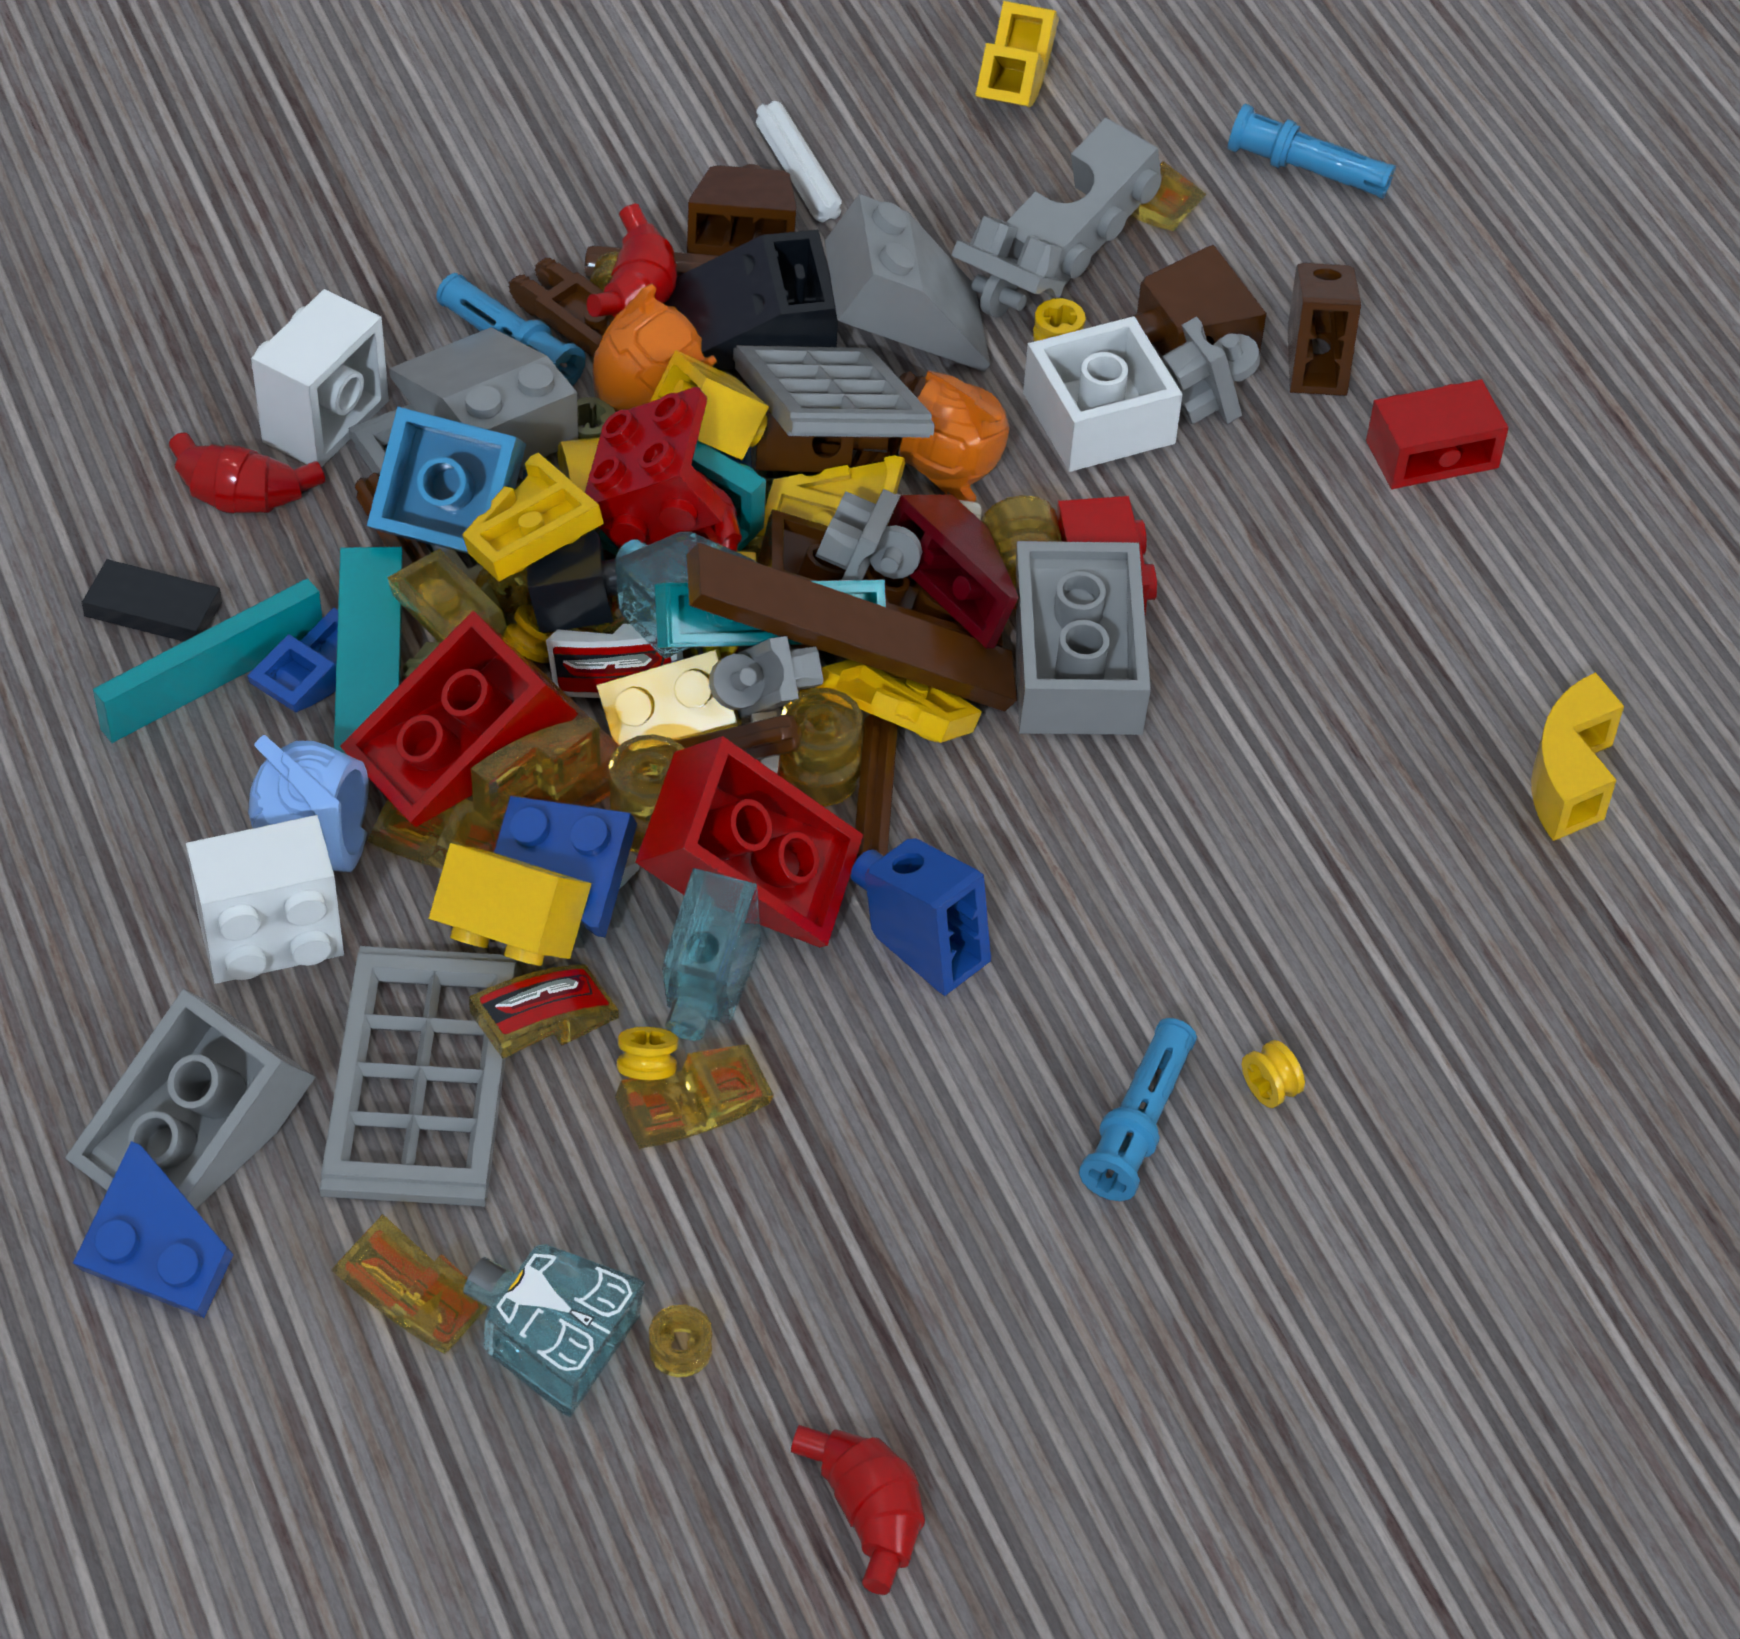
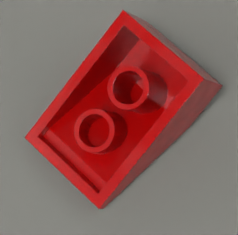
[340,610,579,827]
[635,736,864,948]

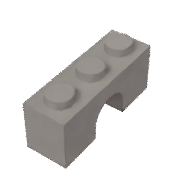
[1007,117,1162,285]

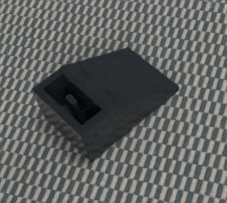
[663,229,838,370]

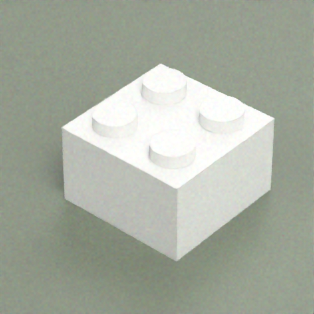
[251,289,389,468]
[1023,316,1182,472]
[186,815,344,984]

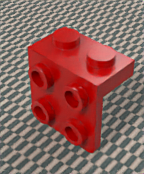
[585,387,726,553]

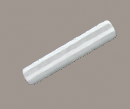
[756,101,842,223]

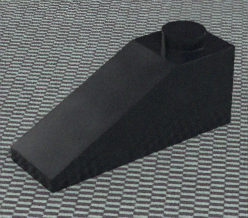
[523,470,622,633]

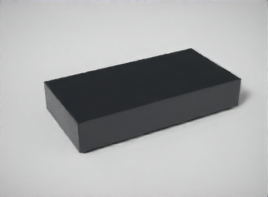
[82,559,222,642]

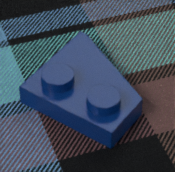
[494,796,638,938]
[73,1141,234,1318]

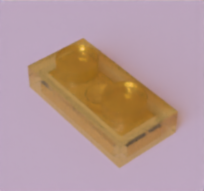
[387,548,507,643]

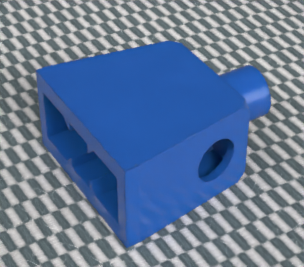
[851,838,991,996]

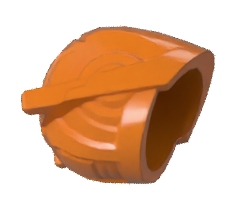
[592,284,717,412]
[899,371,1009,502]

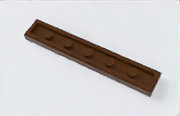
[687,542,1017,712]

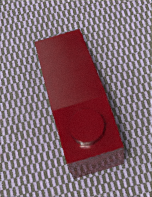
[887,494,1019,649]

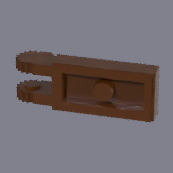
[508,257,614,358]

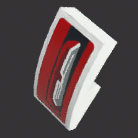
[546,624,683,698]

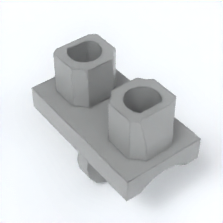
[951,216,1066,318]
[1162,316,1260,425]
[816,489,922,580]
[709,636,823,719]

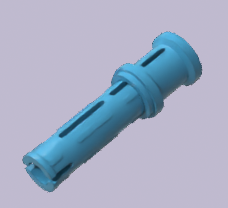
[1228,104,1396,199]
[436,273,586,386]
[1079,1018,1197,1201]

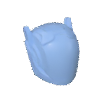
[248,735,369,872]

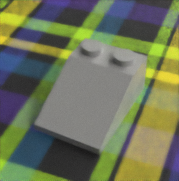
[825,194,990,372]
[389,327,578,466]
[1016,541,1151,735]
[65,989,315,1209]

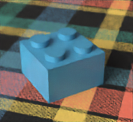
[367,406,526,554]

